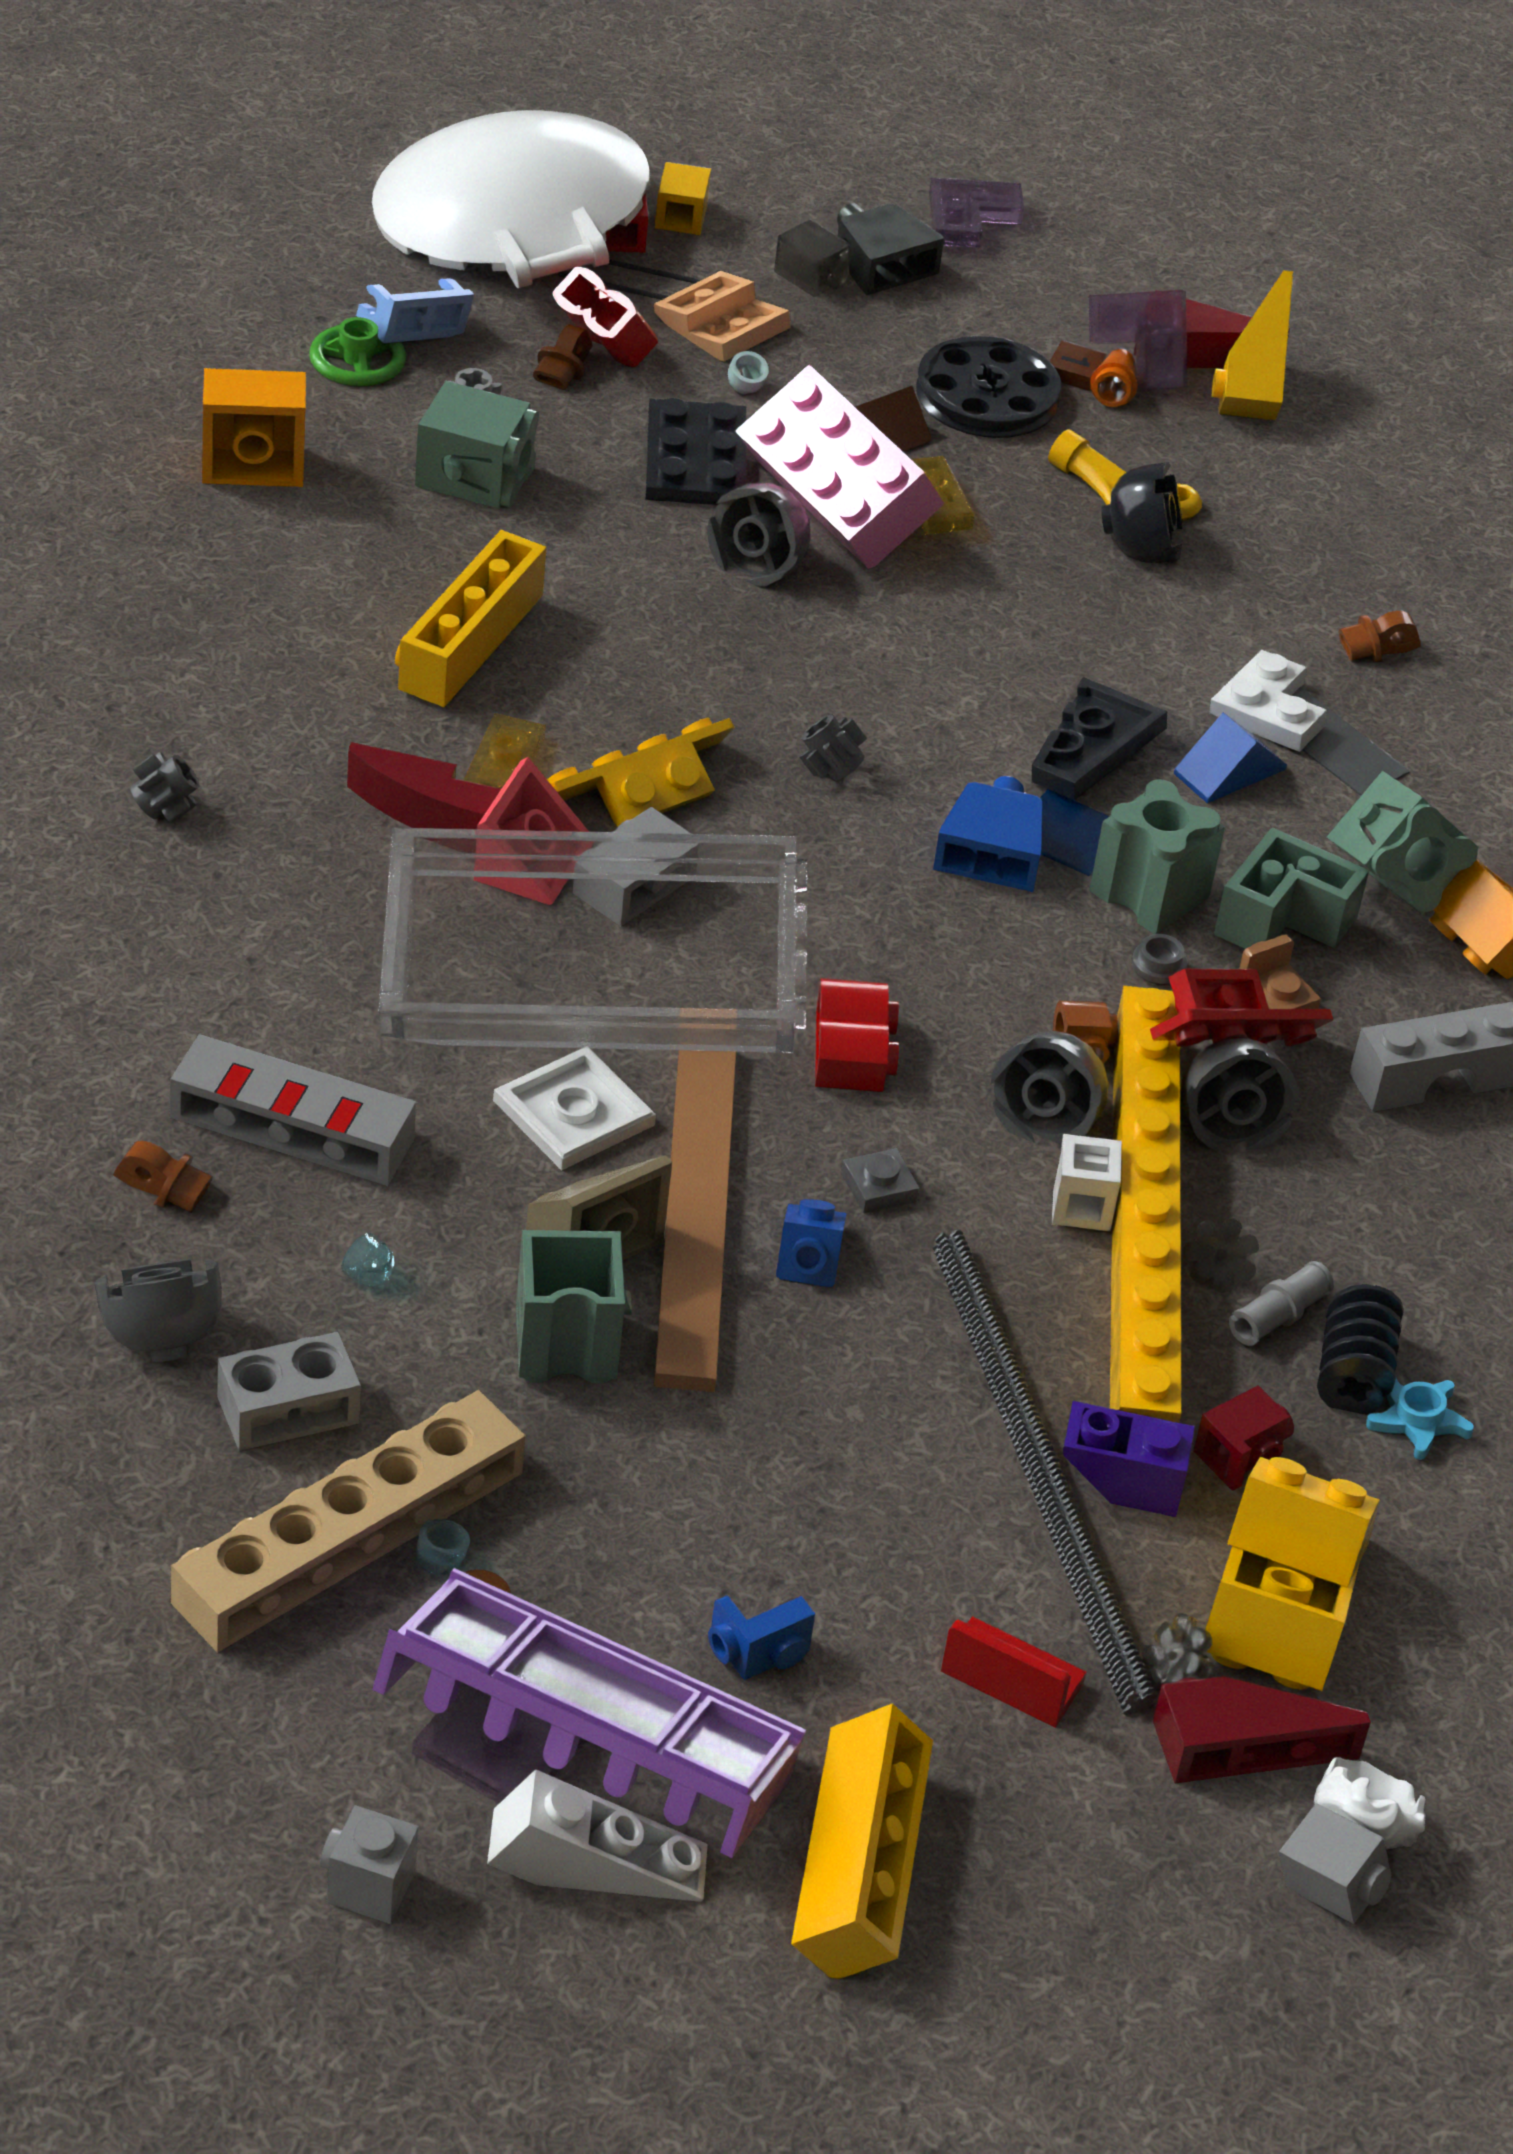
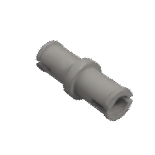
[1229,1261,1334,1346]

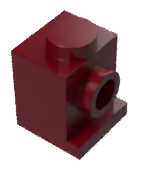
[1193,1385,1294,1491]

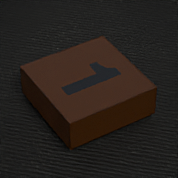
[1050,341,1106,391]

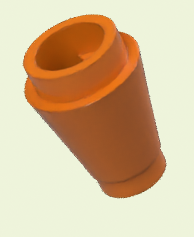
[1090,349,1138,407]

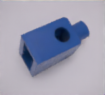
[933,776,1043,892]

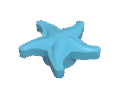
[1366,1378,1474,1460]

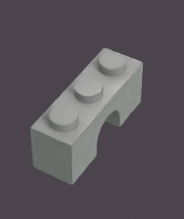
[1349,1002,1513,1112]

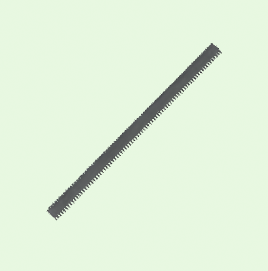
[932,1229,1158,1715]

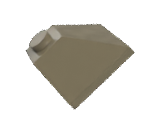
[526,1155,673,1261]

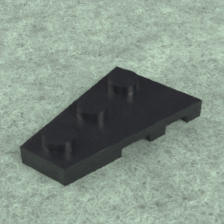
[1032,677,1167,800]

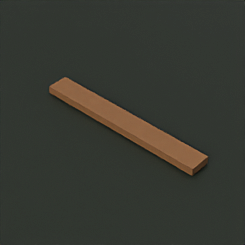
[654,1034,737,1392]

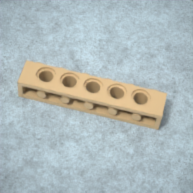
[171,1390,526,1653]

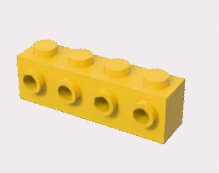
[395,530,547,707]
[791,1703,933,1979]

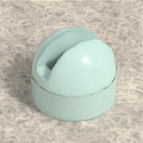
[728,351,769,394]

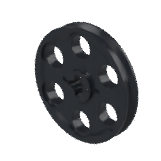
[916,336,1061,438]

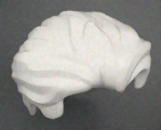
[1314,1757,1426,1849]

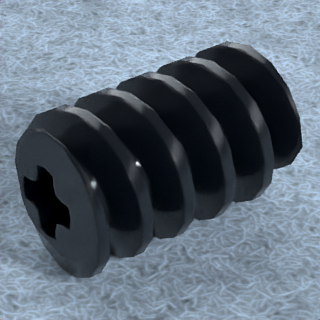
[1317,1284,1404,1415]

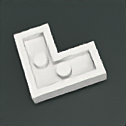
[1210,650,1327,752]

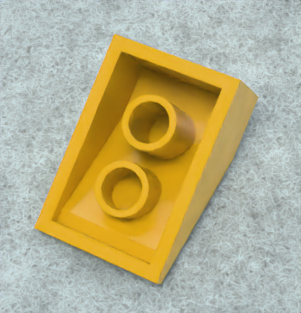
[1199,1546,1359,1691]

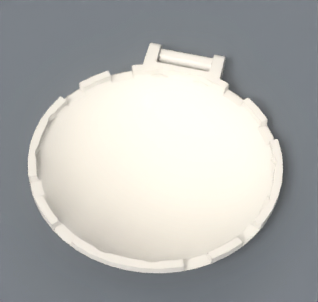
[372,110,650,288]

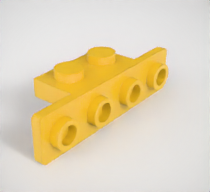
[547,718,735,827]

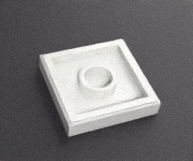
[493,1046,656,1171]

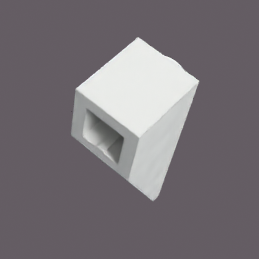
[487,1769,708,1902]

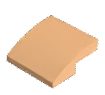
[654,271,791,362]

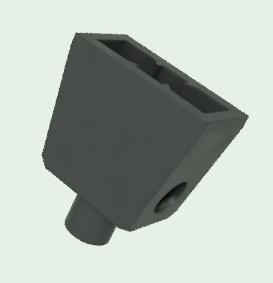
[835,203,944,295]

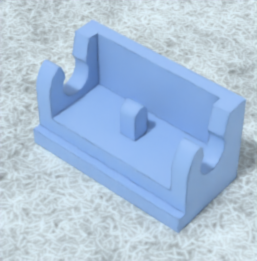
[356,278,474,343]

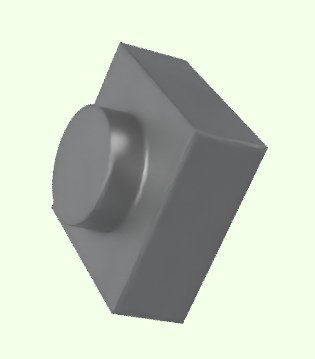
[841,1148,919,1213]

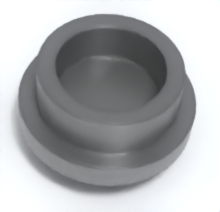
[1132,934,1188,984]

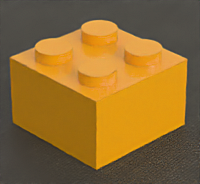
[202,368,306,487]

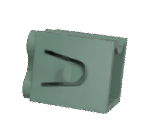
[415,381,539,509]
[1327,771,1479,915]
[1089,780,1225,934]
[516,1230,632,1384]

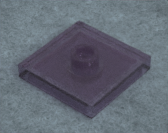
[412,1656,587,1804]

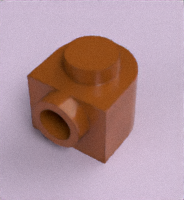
[1053,1000,1118,1065]

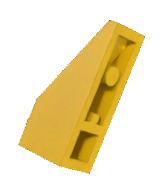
[1212,270,1293,420]

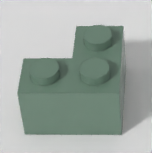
[1214,827,1370,949]

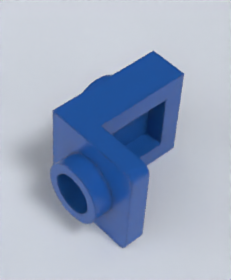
[776,1199,846,1287]
[708,1595,815,1680]

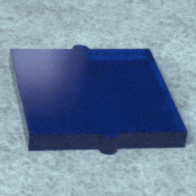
[1040,789,1110,876]

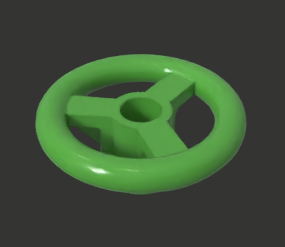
[309,317,406,386]

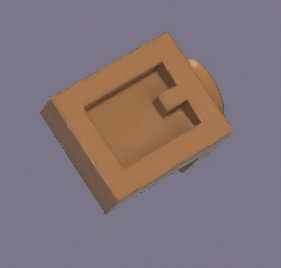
[1239,934,1321,1009]

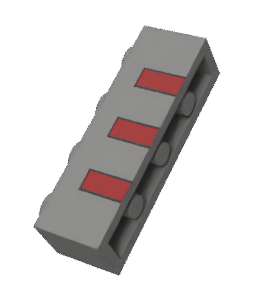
[170,1034,417,1186]

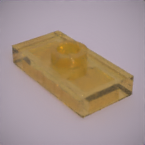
[911,456,975,534]
[464,713,546,788]

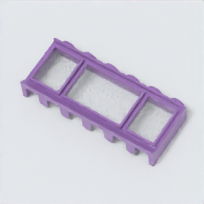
[372,1568,806,1858]

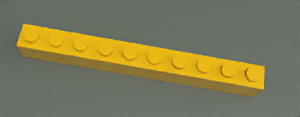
[1110,985,1181,1423]

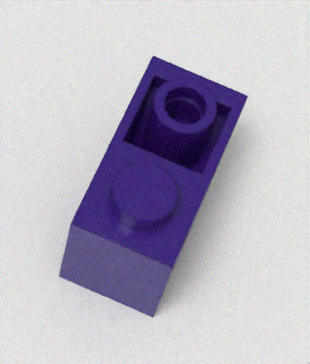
[1062,1401,1195,1517]

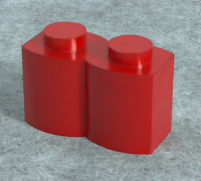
[553,267,658,367]
[815,978,899,1092]

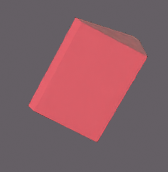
[474,757,594,905]

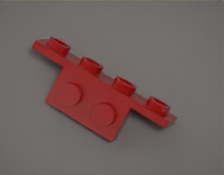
[1150,968,1334,1047]

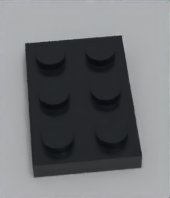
[645,398,746,505]

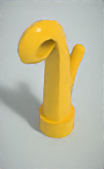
[1048,429,1202,520]

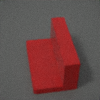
[941,1616,1086,1728]

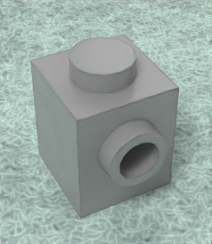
[1279,1803,1391,1924]
[320,1805,419,1924]

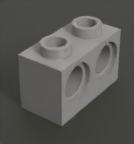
[217,1332,361,1451]

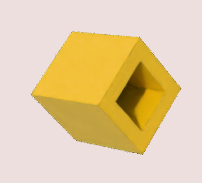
[655,162,711,235]

